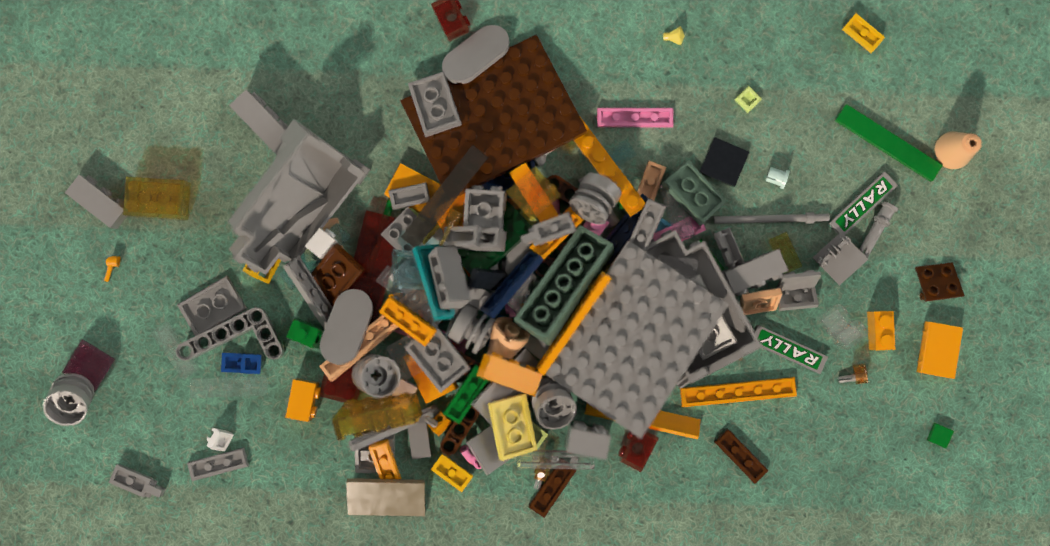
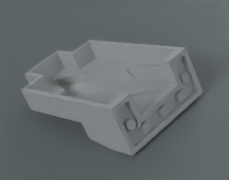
[228,119,365,275]
[646,230,762,383]

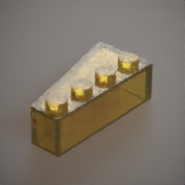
[331,392,422,441]

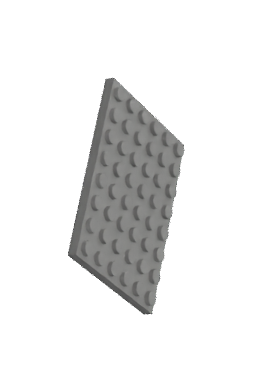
[545,241,729,438]

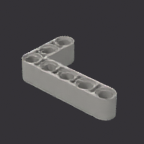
[176,307,285,360]

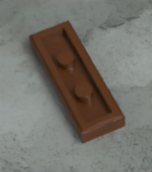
[714,428,769,484]
[528,459,577,518]

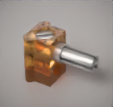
[838,363,869,384]
[534,458,552,490]

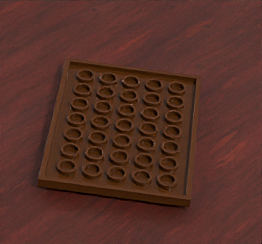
[400,34,587,201]

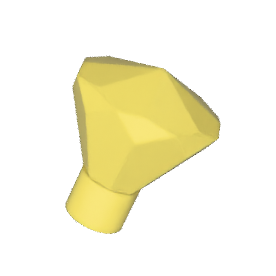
[663,26,685,45]

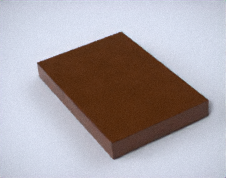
[311,243,365,307]

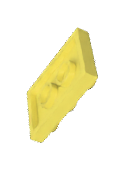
[488,393,537,461]

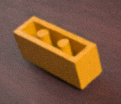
[477,352,543,397]

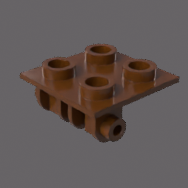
[915,262,965,302]

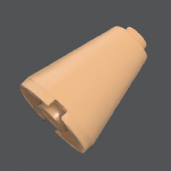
[934,131,981,169]
[487,317,530,361]

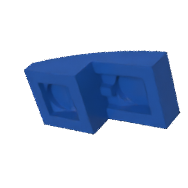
[221,352,262,374]

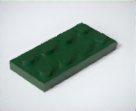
[458,201,532,275]

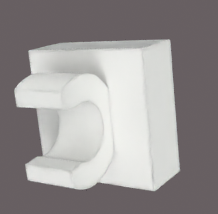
[207,428,234,452]

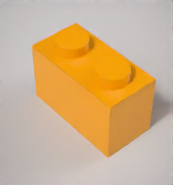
[867,311,895,351]
[285,378,321,422]

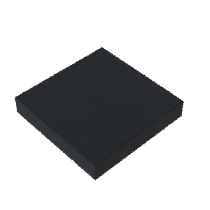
[699,137,749,187]

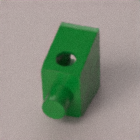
[286,317,324,349]

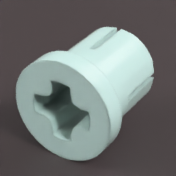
[766,167,790,189]

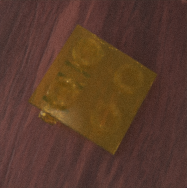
[506,167,561,221]

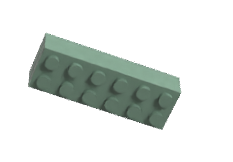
[514,225,615,346]

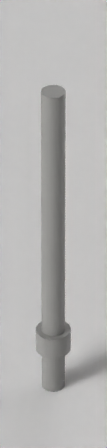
[714,212,830,224]

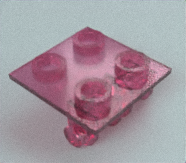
[62,339,115,392]

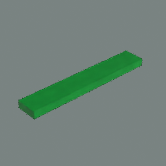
[835,104,943,182]

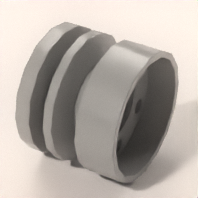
[570,173,622,225]
[448,303,496,354]
[352,353,401,398]
[43,373,94,426]
[530,377,577,430]

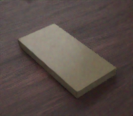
[346,478,426,516]

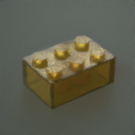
[123,177,191,221]

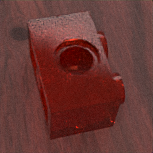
[431,0,470,42]
[618,431,659,472]

